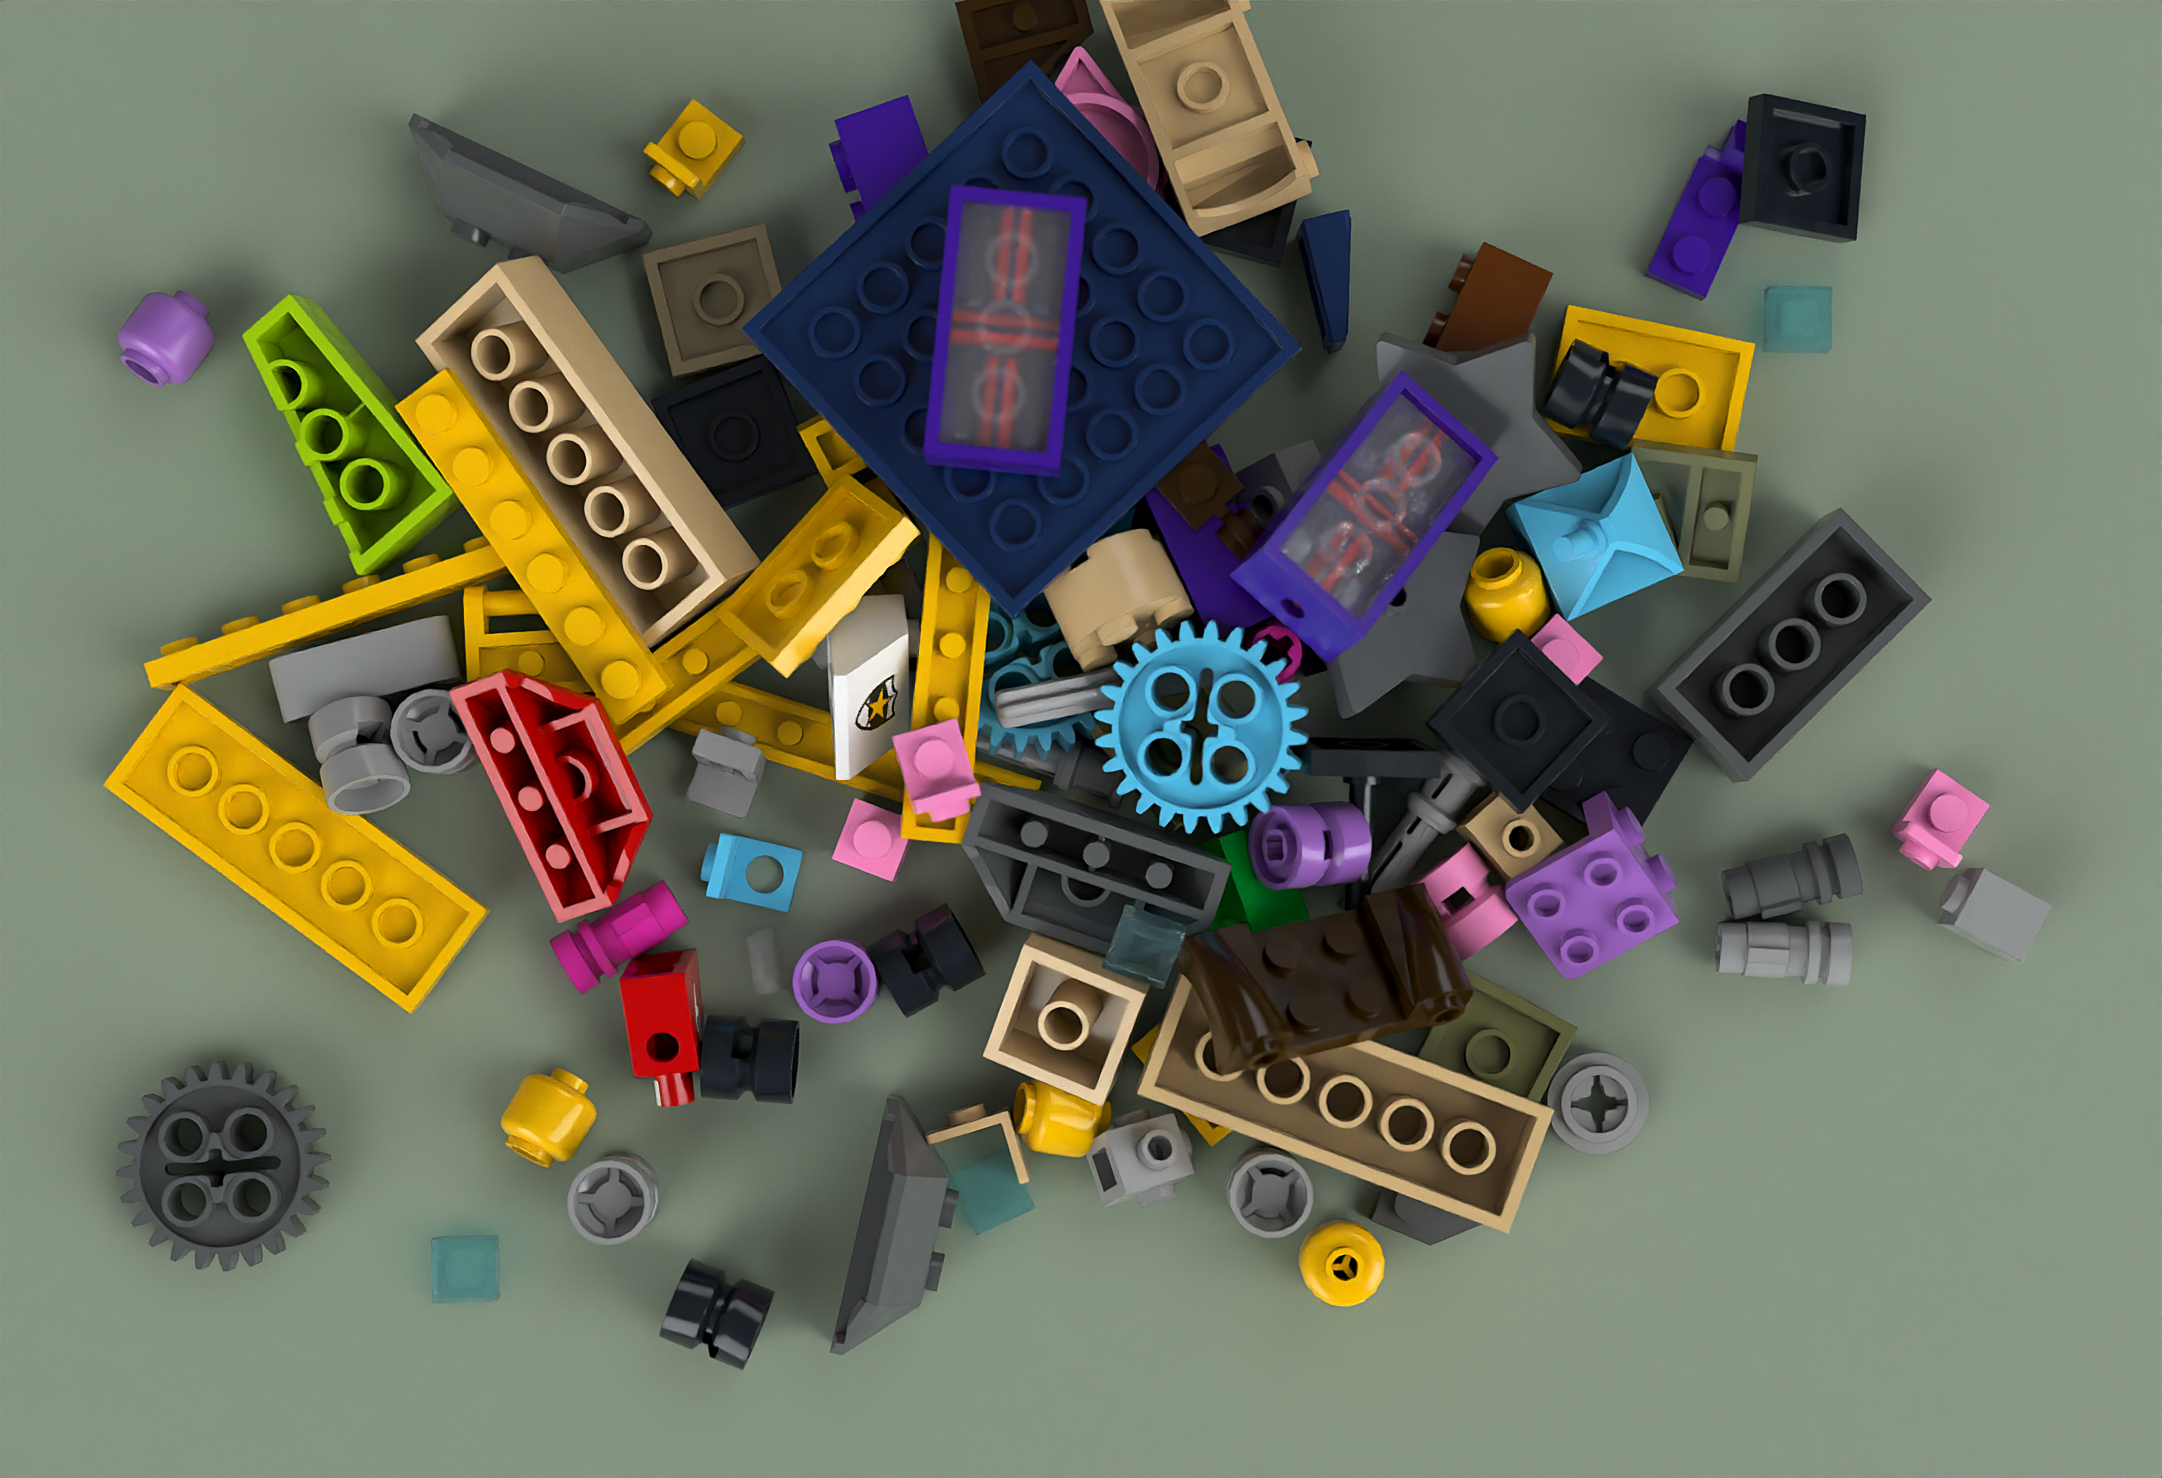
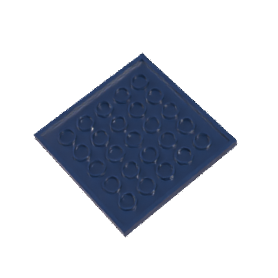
[741,60,1302,620]

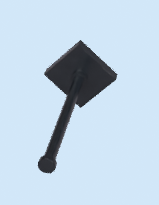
[1289,737,1441,911]

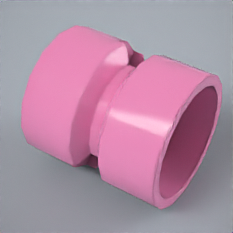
[1408,842,1520,962]

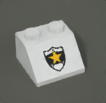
[827,594,920,780]

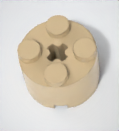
[1043,529,1194,673]

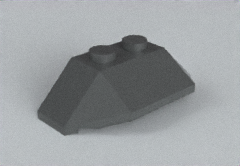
[408,113,653,274]
[961,781,1232,963]
[830,1094,959,1355]

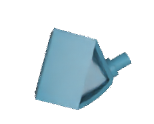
[1505,452,1684,622]

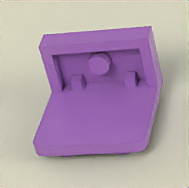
[1504,791,1679,979]

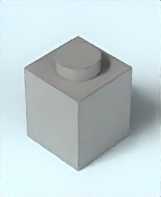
[1938,868,2053,962]

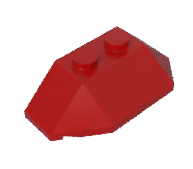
[448,668,654,923]

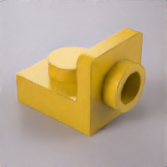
[643,99,745,201]

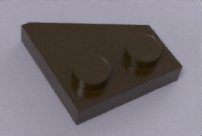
[955,0,1094,105]

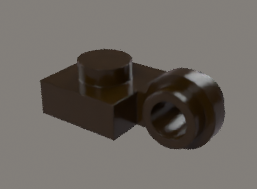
[1155,441,1265,562]

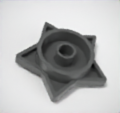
[1376,332,1583,537]
[1312,532,1480,719]

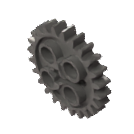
[116,1060,331,1271]

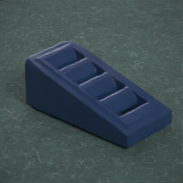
[1296,210,1351,354]

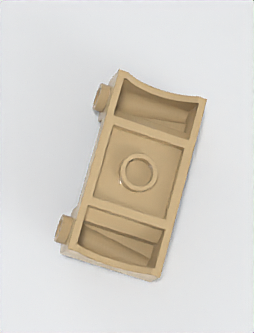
[1099,0,1319,237]

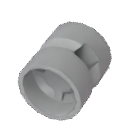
[390,689,481,775]
[308,696,411,815]
[1226,1146,1314,1238]
[567,1153,663,1245]

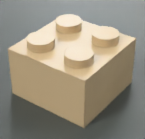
[983,931,1160,1106]

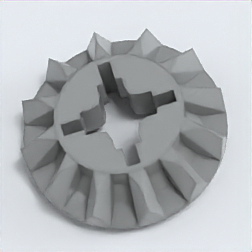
[1545,1051,1649,1155]

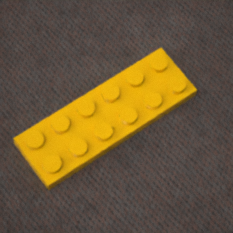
[103,682,491,1014]

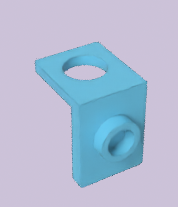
[701,833,803,912]

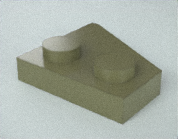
[1631,439,1758,584]

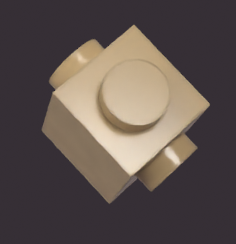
[1455,790,1564,884]

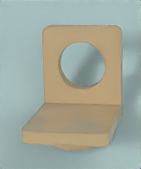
[924,1103,1030,1184]

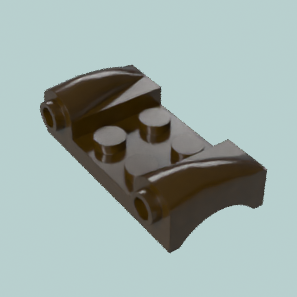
[1174,882,1474,1076]

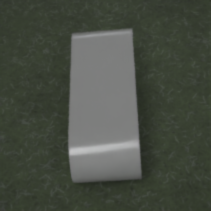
[268,615,464,725]

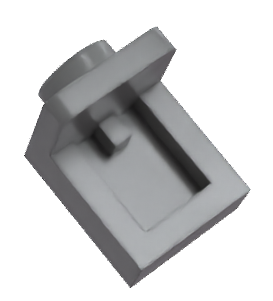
[687,725,768,819]

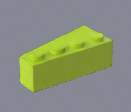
[242,293,463,575]

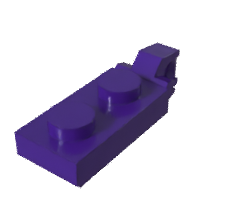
[1645,119,1747,301]

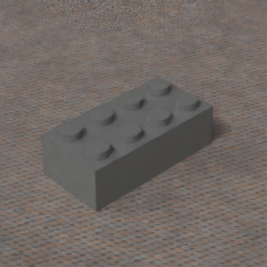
[1644,507,1932,783]

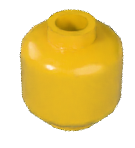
[1463,547,1552,643]
[500,1067,597,1168]
[1012,1077,1111,1158]
[1298,1218,1385,1307]

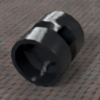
[1540,338,1658,452]
[867,903,986,1018]
[700,1014,800,1104]
[659,1258,775,1370]

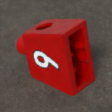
[619,948,705,1107]

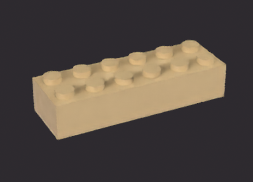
[415,255,762,648]
[1136,973,1554,1234]

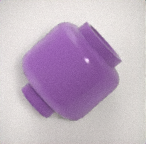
[118,290,216,388]

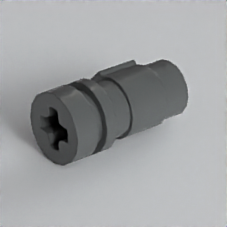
[1721,833,1863,920]

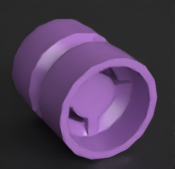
[1248,801,1372,890]
[792,938,882,1025]

